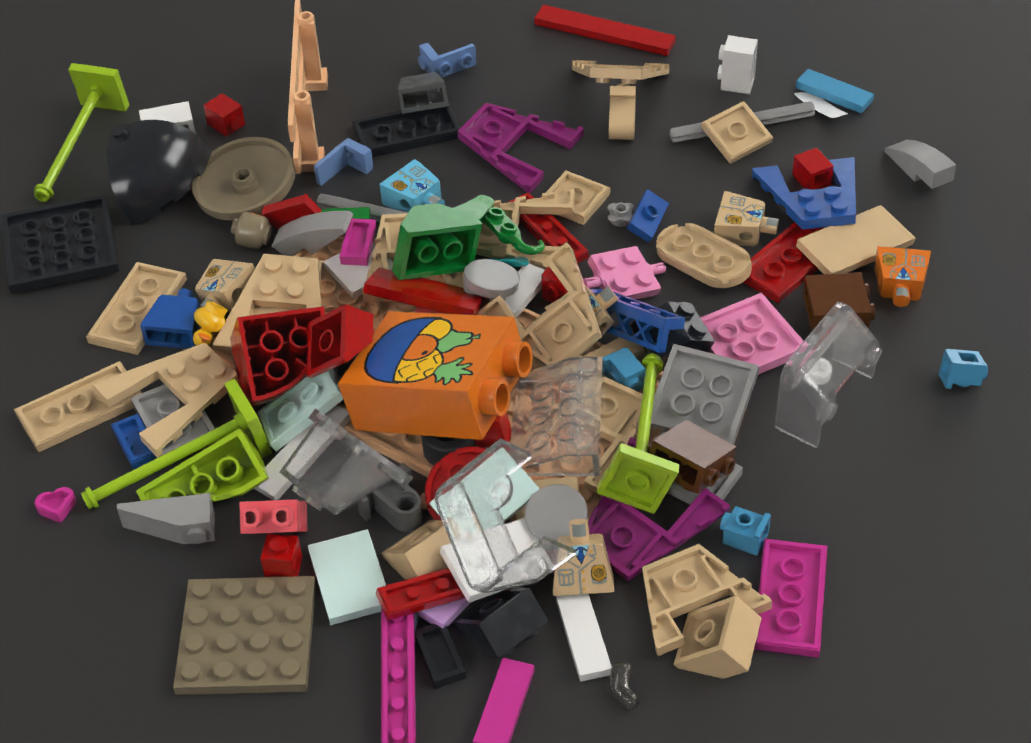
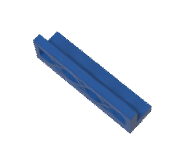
[590,289,685,353]

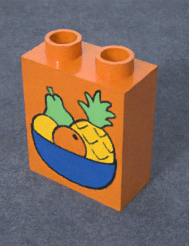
[338,311,533,440]

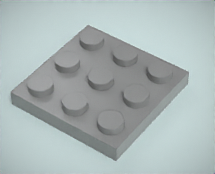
[650,344,759,445]

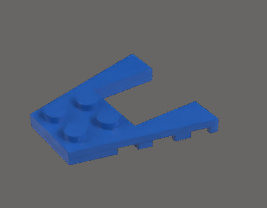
[752,157,856,230]

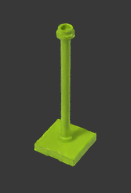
[34,63,129,202]
[596,353,680,514]
[81,378,272,509]

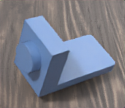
[418,43,477,78]
[314,138,373,186]

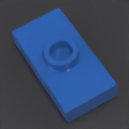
[626,189,669,242]
[111,413,160,470]

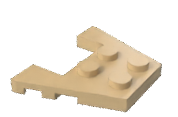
[642,544,772,656]

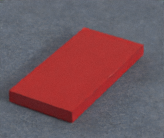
[743,222,825,304]
[363,267,485,315]

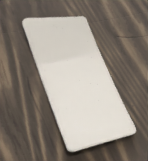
[794,92,848,118]

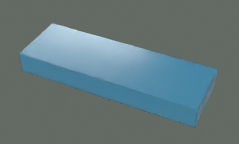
[795,69,874,114]

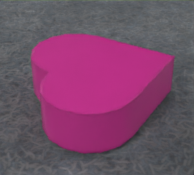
[34,487,76,523]

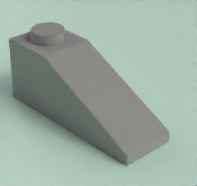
[117,493,215,544]

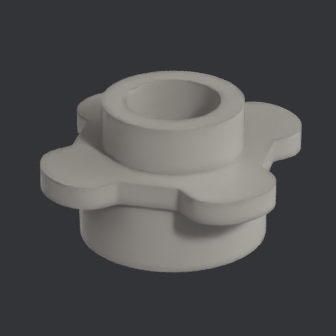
[608,202,634,227]

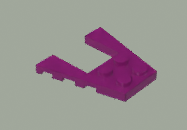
[458,103,584,193]
[588,436,730,582]

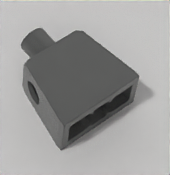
[398,72,449,114]

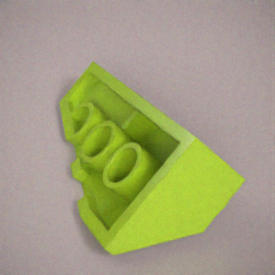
[136,428,269,502]

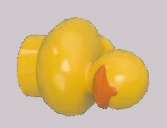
[193,300,228,346]

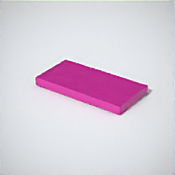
[754,538,828,658]

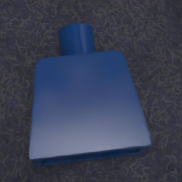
[140,288,201,349]

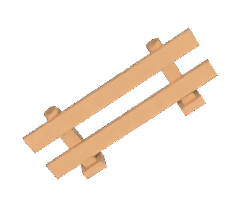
[288,0,328,174]

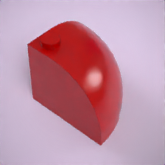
[230,306,325,406]

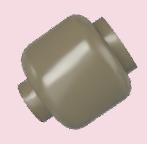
[231,212,272,250]

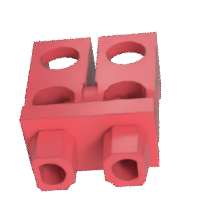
[239,499,308,534]

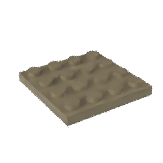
[173,576,316,695]

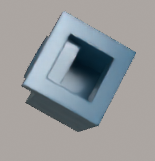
[602,347,645,392]
[938,349,988,389]
[720,506,771,556]

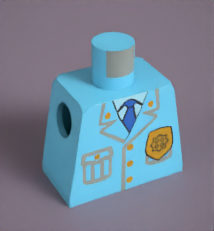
[380,159,445,212]

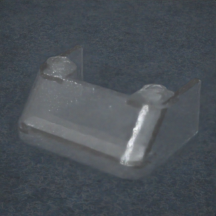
[775,301,882,448]
[435,438,576,593]

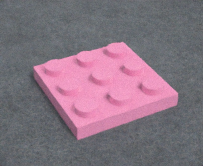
[700,293,808,375]

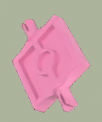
[583,246,666,300]

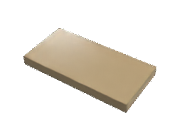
[796,205,916,274]
[86,262,187,355]
[14,361,142,452]

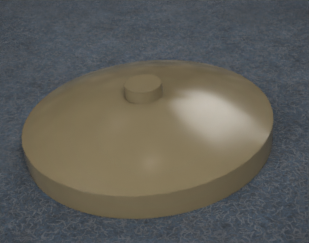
[192,137,295,220]

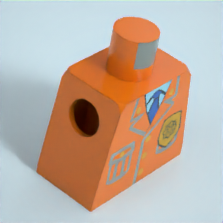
[874,246,931,307]

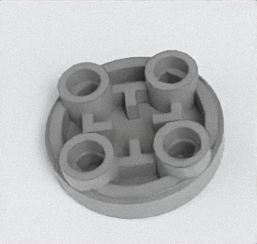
[463,259,520,301]
[525,484,588,547]

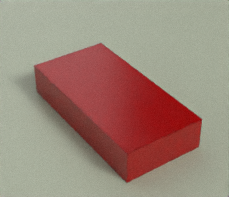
[261,194,321,230]

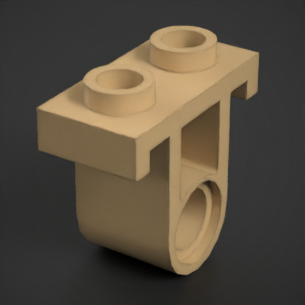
[609,84,636,140]

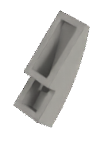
[885,140,956,189]
[272,211,353,256]

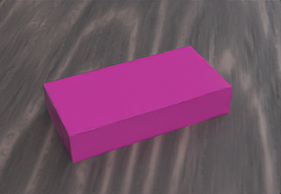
[339,218,377,266]

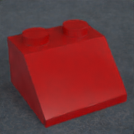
[307,304,374,378]

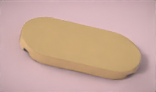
[656,223,752,288]

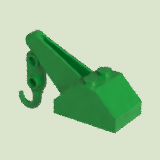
[392,195,545,280]

